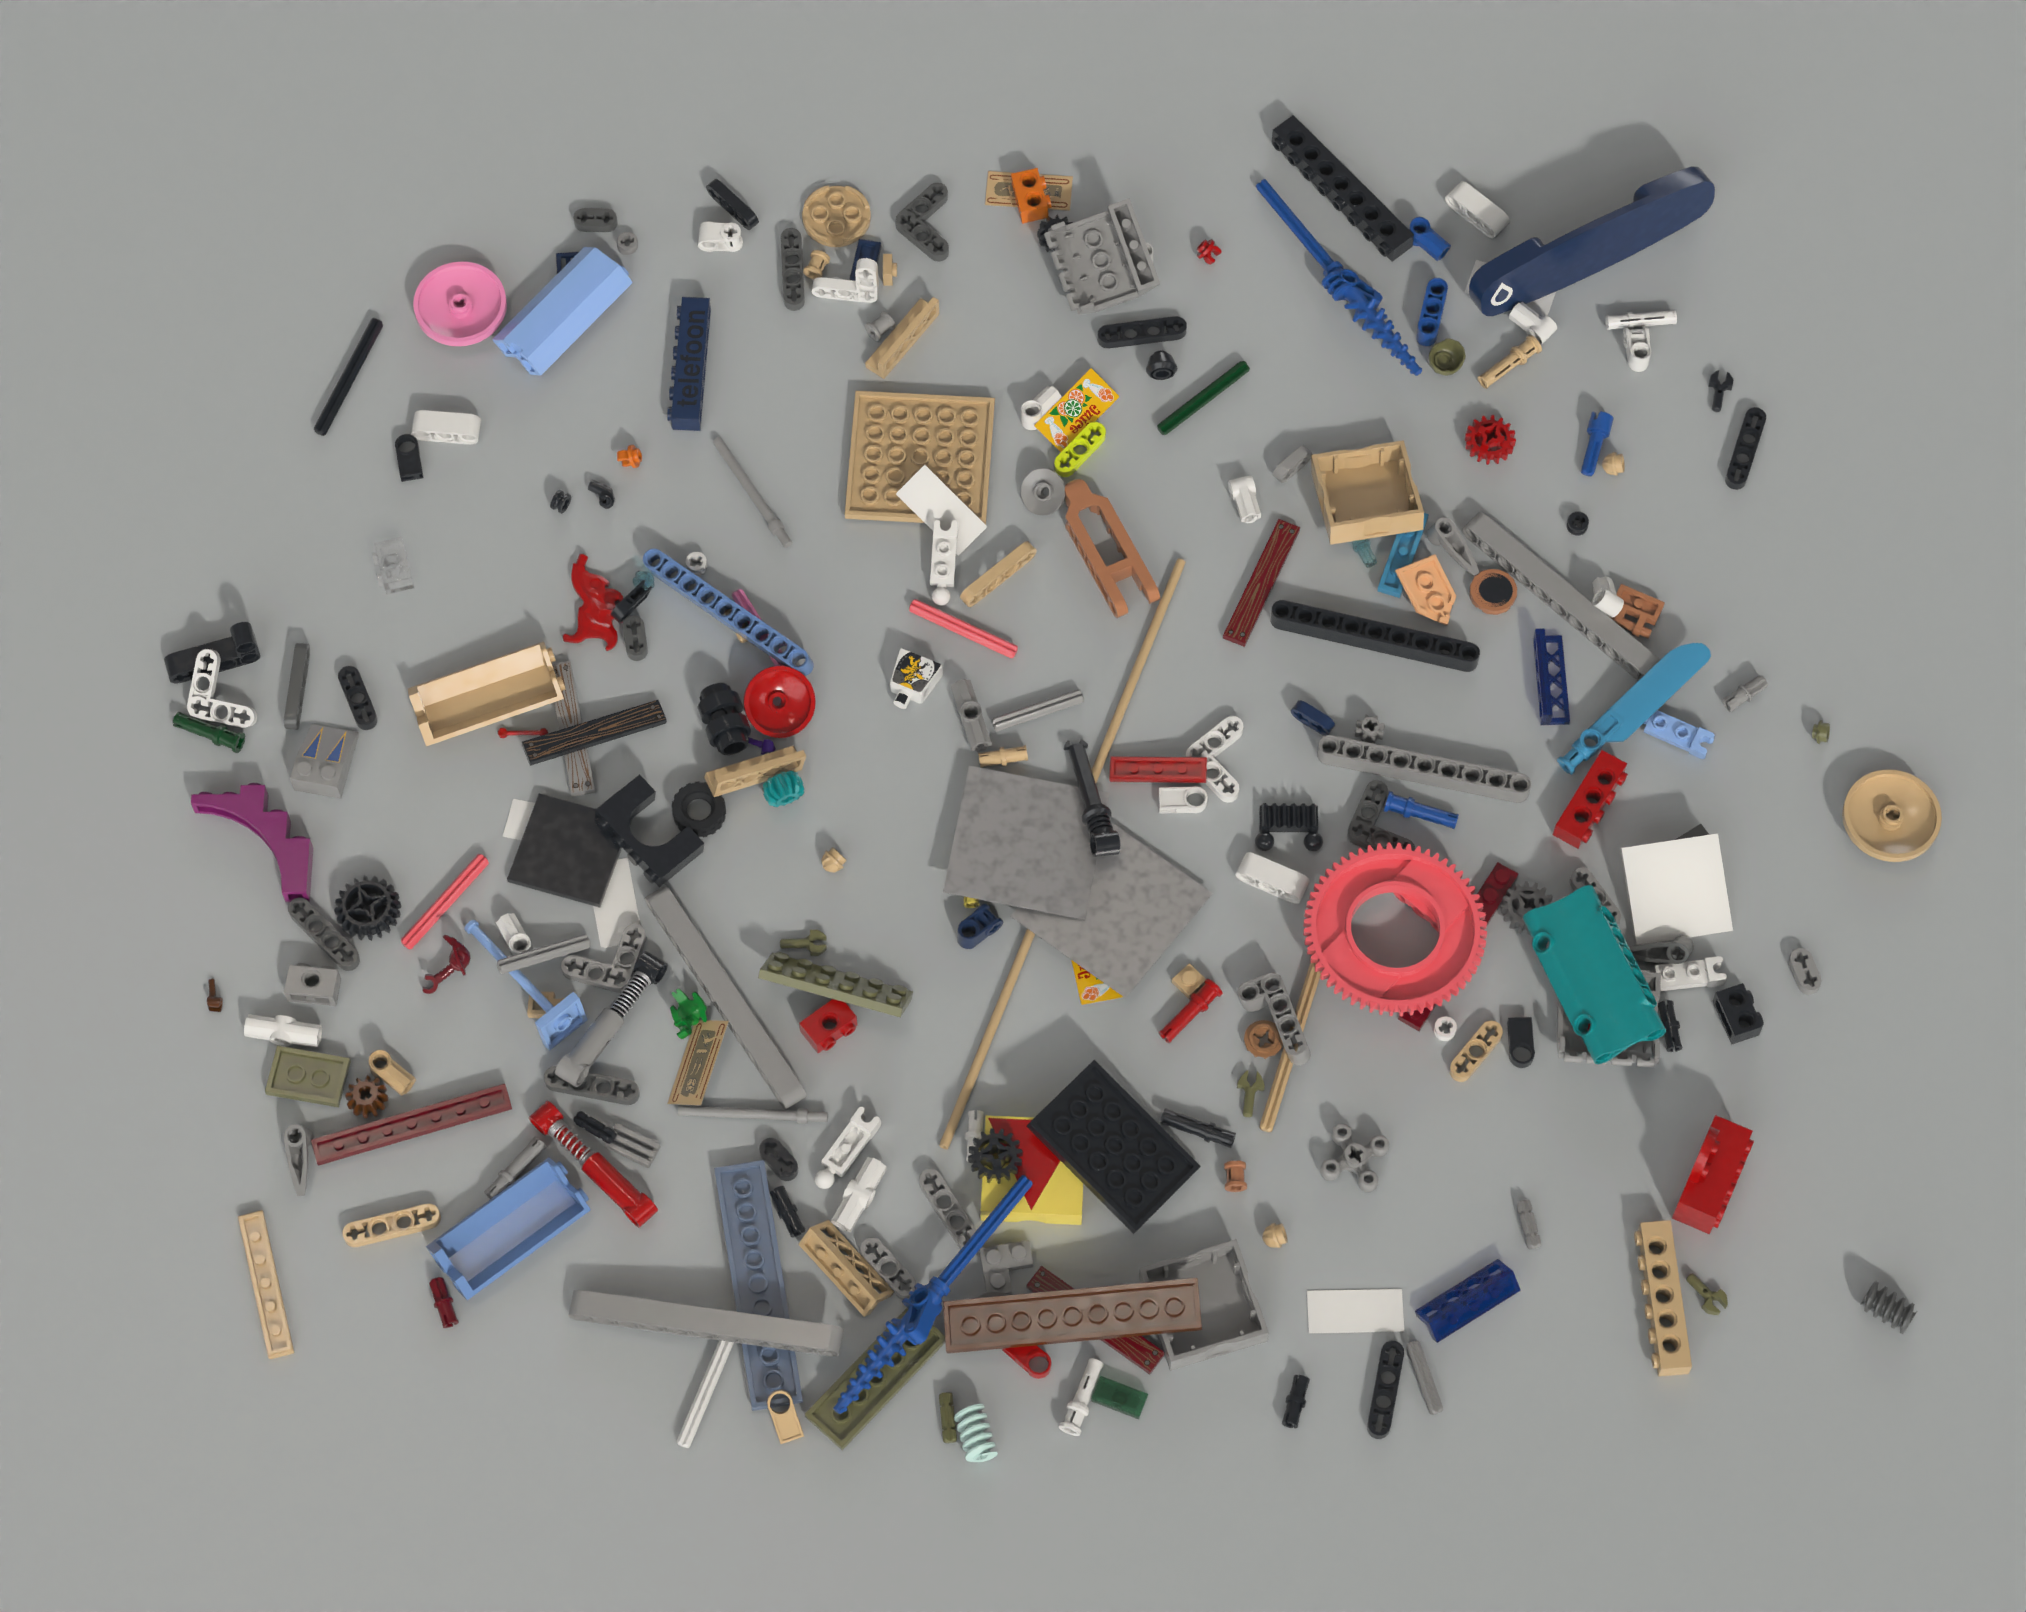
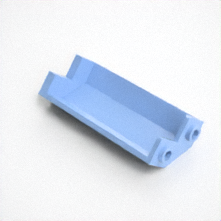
[492,247,633,376]

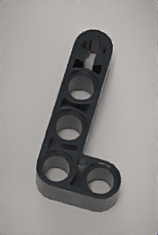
[164,622,261,684]

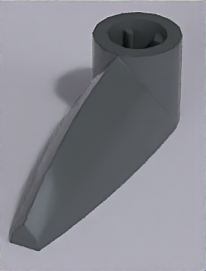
[1629,935,1694,964]

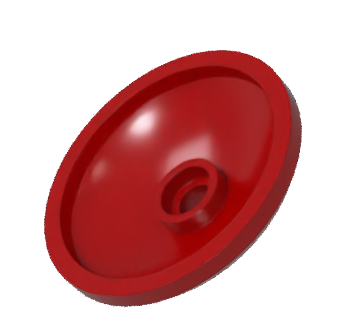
[743,666,816,738]

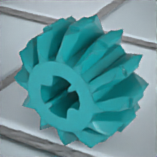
[762,771,804,807]

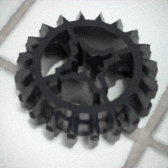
[334,875,402,941]

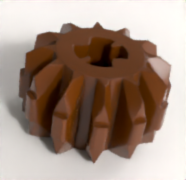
[345,1075,389,1119]

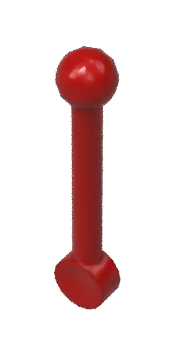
[498,728,548,738]

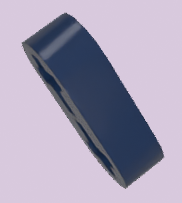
[1291,700,1335,736]

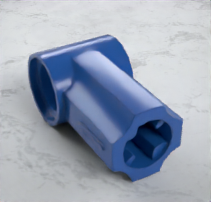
[1409,217,1451,261]

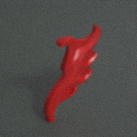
[563,554,623,651]

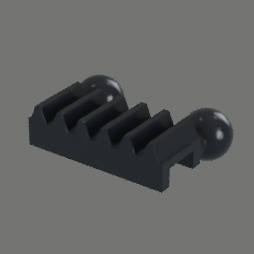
[1255,803,1323,851]

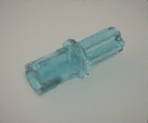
[1352,539,1377,568]

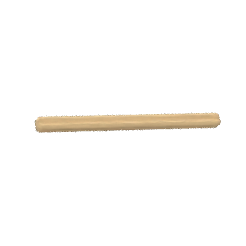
[1259,962,1322,1132]

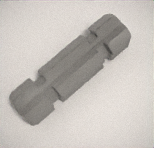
[1517,1200,1541,1249]

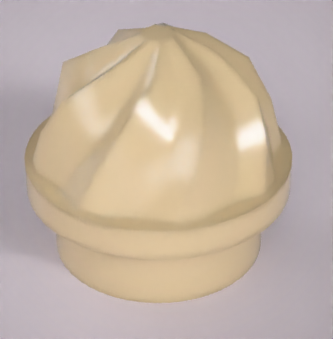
[1602,452,1625,476]
[821,847,847,873]
[1262,1223,1288,1248]

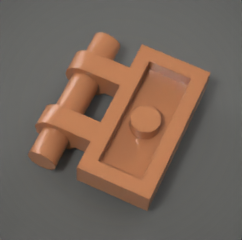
[1606,584,1665,639]

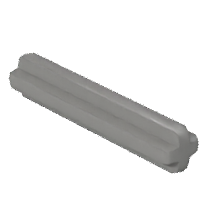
[1406,1341,1443,1415]

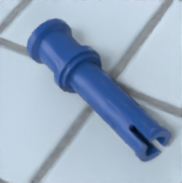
[1384,791,1459,829]

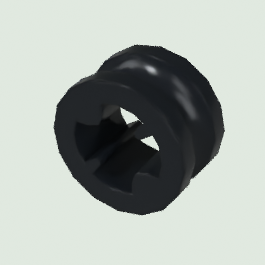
[550,490,572,514]
[1567,512,1589,536]

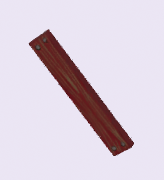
[1223,519,1300,647]
[1026,1266,1165,1375]

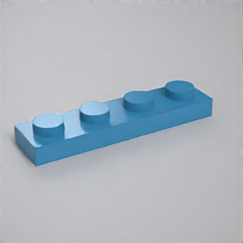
[1377,513,1429,598]

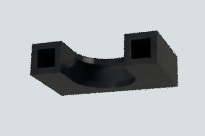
[595,774,704,887]

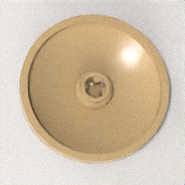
[1842,770,1942,862]

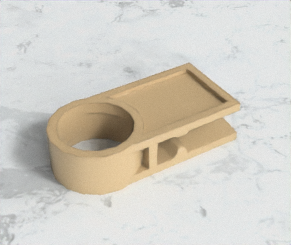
[767,1389,804,1444]

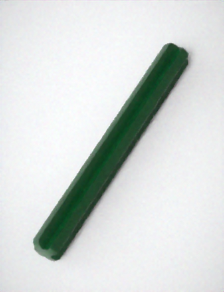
[1157,361,1250,435]

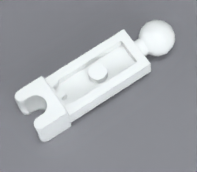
[930,519,958,606]
[1641,956,1727,991]
[815,1107,881,1189]

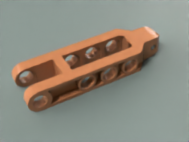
[1065,479,1160,618]

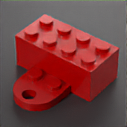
[1672,1115,1754,1234]

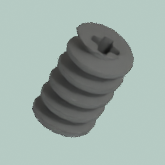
[1860,1281,1917,1334]

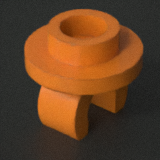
[617,444,642,468]

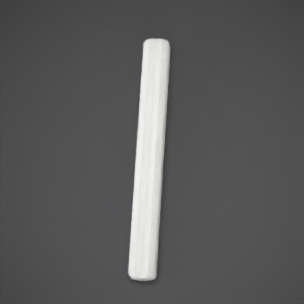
[677,1340,734,1448]

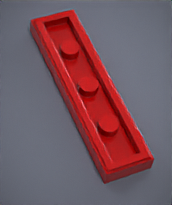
[1109,756,1207,783]

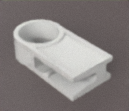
[1159,786,1208,813]

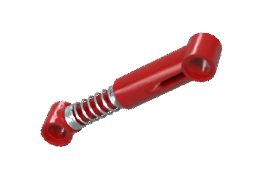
[529,1100,658,1228]

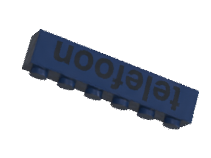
[667,297,711,431]

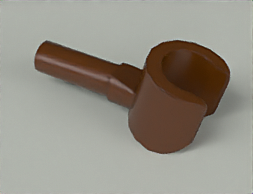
[207,979,223,1012]

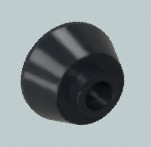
[1146,350,1178,380]

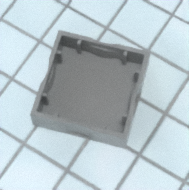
[1139,1239,1269,1371]

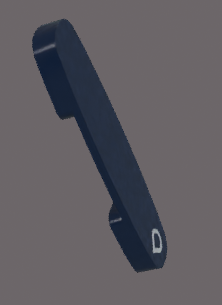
[1469,166,1715,316]

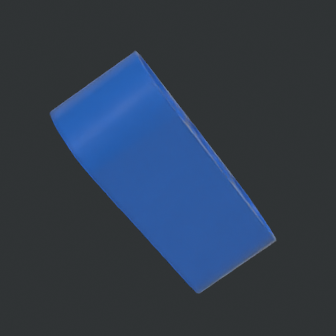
[1416,278,1448,346]

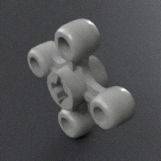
[1320,1124,1389,1192]

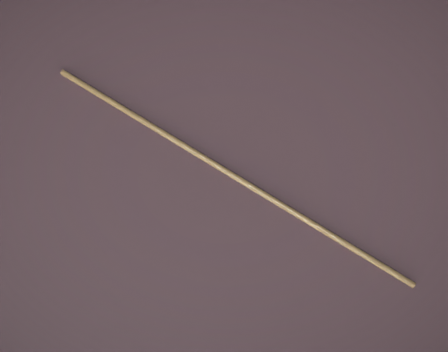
[939,558,1186,1149]

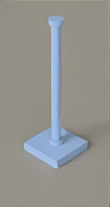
[464,920,588,1051]

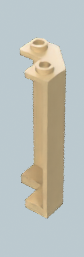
[408,642,566,746]

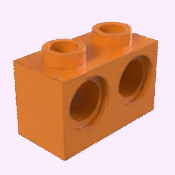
[1011,168,1052,224]

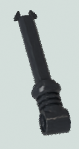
[1064,739,1120,857]

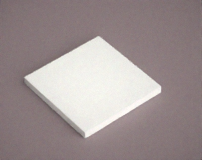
[1620,834,1733,945]

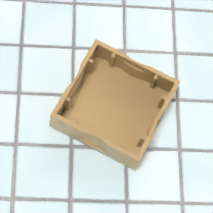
[1311,440,1424,545]

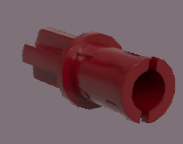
[429,1277,459,1328]

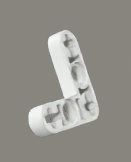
[811,258,879,303]
[187,649,257,728]
[1185,716,1244,803]

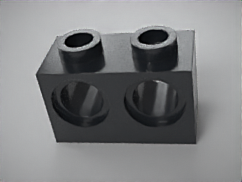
[1712,983,1764,1045]

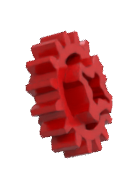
[1464,415,1516,465]

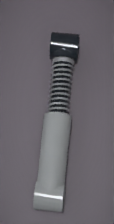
[555,951,668,1087]

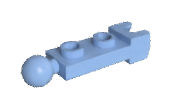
[1644,710,1715,759]

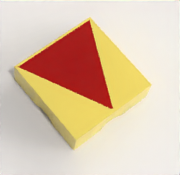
[981,1115,1083,1225]

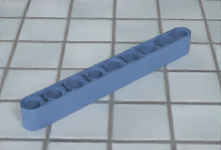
[643,549,814,676]

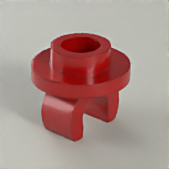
[1197,239,1222,265]

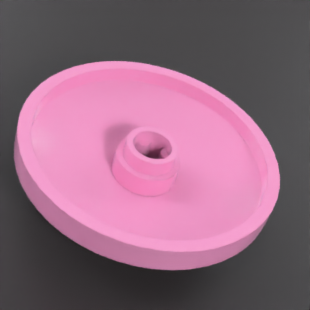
[413,262,507,346]

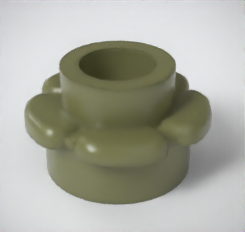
[1812,720,1830,744]

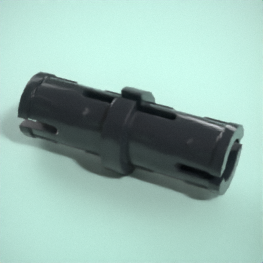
[1658,1000,1683,1052]
[770,1186,805,1238]
[1282,1375,1310,1428]

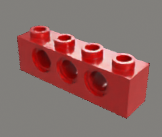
[1553,750,1628,849]

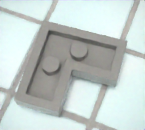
[979,1240,1033,1295]

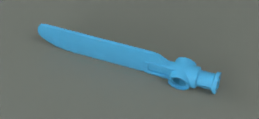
[1557,643,1711,775]

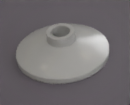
[1021,468,1065,515]

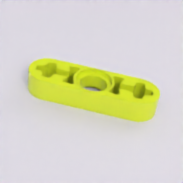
[1054,422,1106,477]

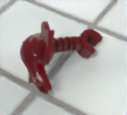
[422,935,471,994]

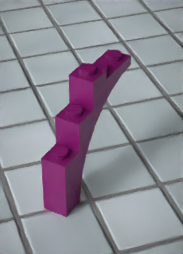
[191,783,313,902]

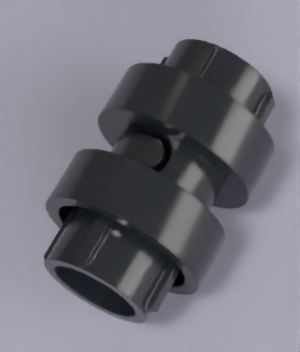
[697,683,751,755]

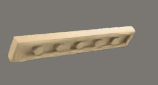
[238,1210,295,1360]

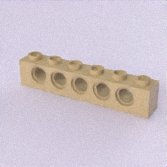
[1634,1220,1692,1376]

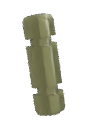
[939,1392,957,1443]

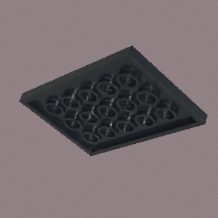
[1026,1060,1201,1234]

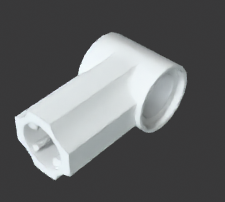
[1509,302,1557,345]
[1021,386,1062,430]
[1228,475,1261,524]
[1592,576,1624,617]
[495,913,533,956]

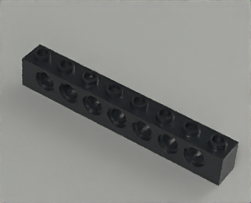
[1272,115,1414,262]

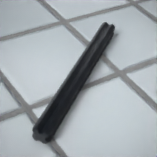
[314,318,383,436]

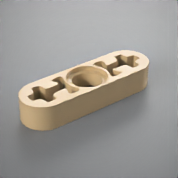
[1449,1020,1503,1082]

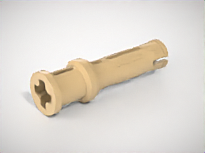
[1478,335,1542,389]

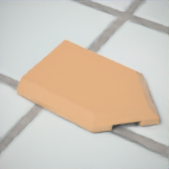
[1395,554,1456,626]

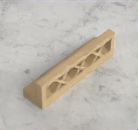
[865,297,939,379]
[704,745,806,797]
[798,1220,894,1317]

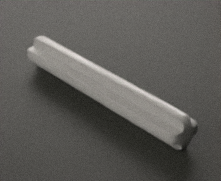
[992,689,1083,731]
[497,935,590,974]

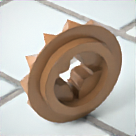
[1244,1020,1283,1059]

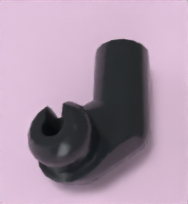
[588,480,615,509]

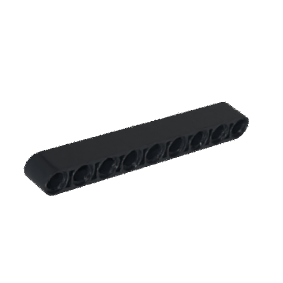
[1270,600,1480,672]

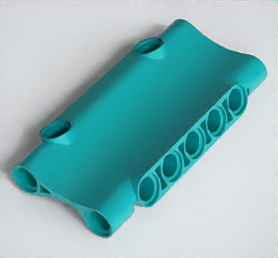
[1523,885,1666,1064]

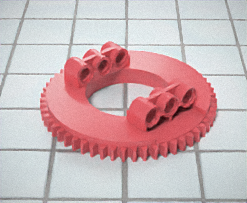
[1303,842,1487,1016]

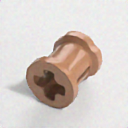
[1224,1161,1247,1192]

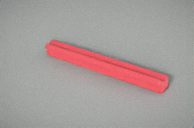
[909,599,1018,658]
[401,854,489,950]

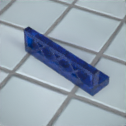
[1533,628,1570,725]
[1415,1259,1521,1343]

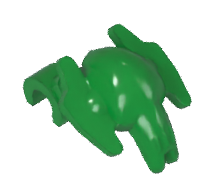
[670,988,707,1039]

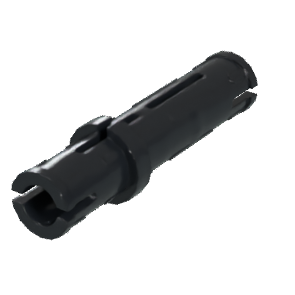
[1160,1108,1236,1148]

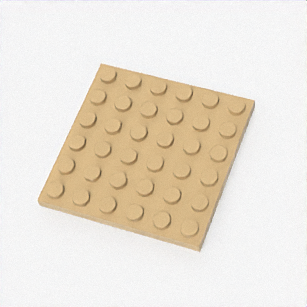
[845,391,995,525]

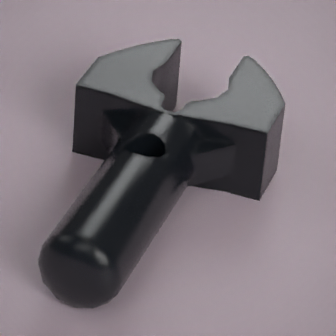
[1708,370,1734,412]

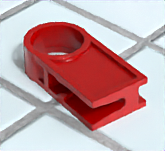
[1002,1345,1052,1379]

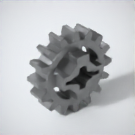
[1501,881,1553,935]

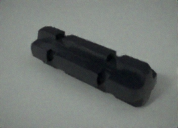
[573,1111,617,1144]

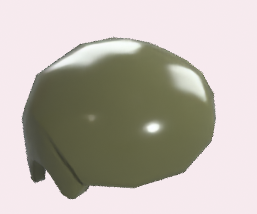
[1428,338,1466,376]

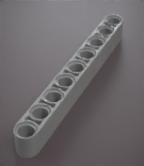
[1317,735,1531,803]

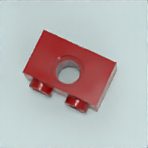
[799,999,858,1053]

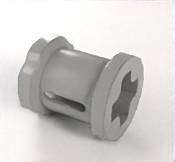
[865,311,895,341]

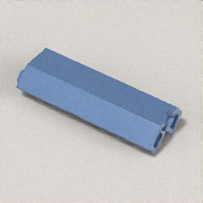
[426,1157,591,1300]

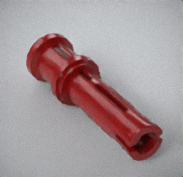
[1158,978,1223,1044]

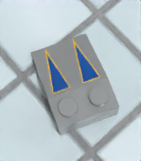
[290,724,359,799]

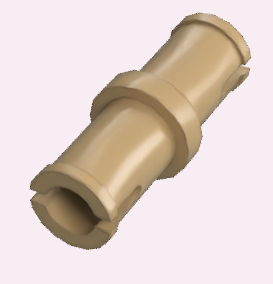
[978,745,1028,768]

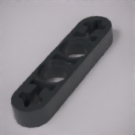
[1097,316,1187,349]
[1725,407,1766,490]
[1367,1341,1404,1439]

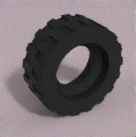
[672,781,726,838]

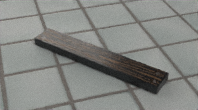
[522,700,667,766]

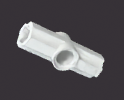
[244,1014,323,1048]
[831,1157,887,1233]

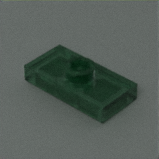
[1091,1376,1148,1419]

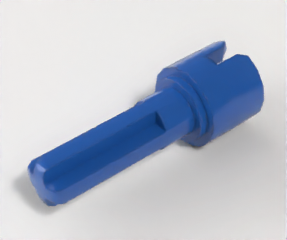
[1581,411,1614,476]

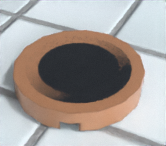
[1470,569,1517,615]

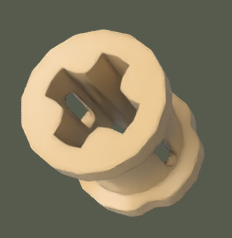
[803,250,830,280]

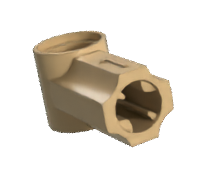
[369,1050,416,1096]

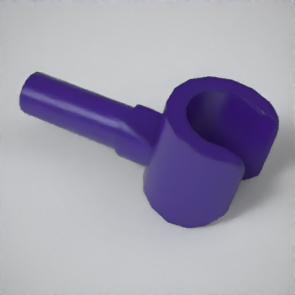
[748,737,776,755]

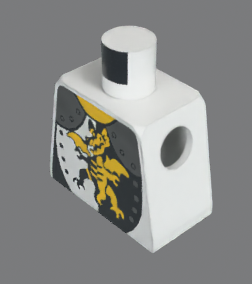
[890,648,943,709]

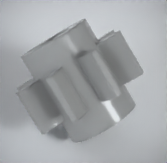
[1355,714,1385,744]

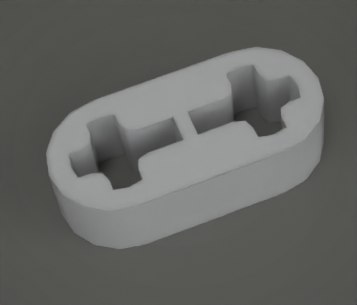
[1273,445,1313,483]
[1788,948,1821,995]

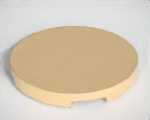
[802,185,871,247]

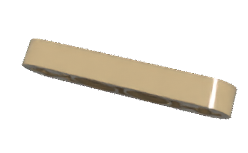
[960,541,1037,607]
[342,1204,441,1247]

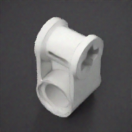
[698,221,743,252]
[1623,326,1651,372]

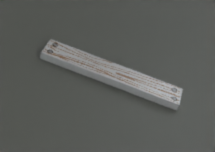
[553,661,596,797]

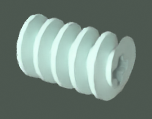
[954,1404,998,1462]

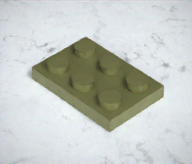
[265,1045,351,1107]

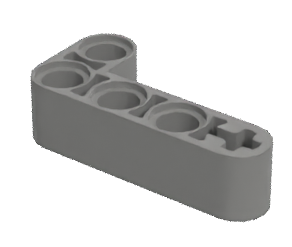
[1237,972,1311,1066]

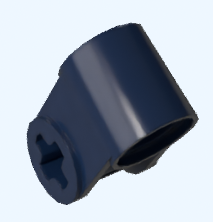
[957,903,1003,949]

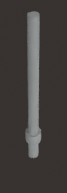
[713,437,792,548]
[678,1105,828,1124]

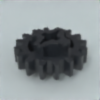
[968,1128,1023,1184]

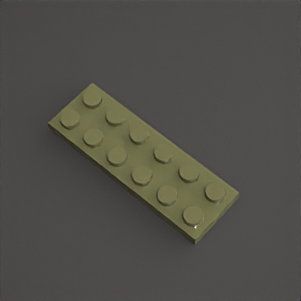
[758,952,913,1018]
[805,1308,945,1451]

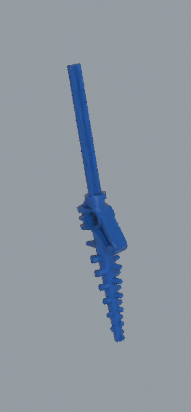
[1256,179,1422,376]
[833,1175,1033,1414]

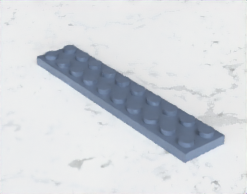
[714,1160,803,1411]

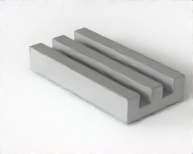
[604,1123,661,1168]

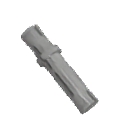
[484,1137,547,1199]

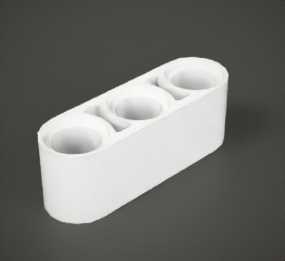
[1445,181,1510,238]
[411,410,481,444]
[1235,852,1310,904]

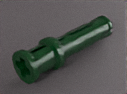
[173,712,246,753]

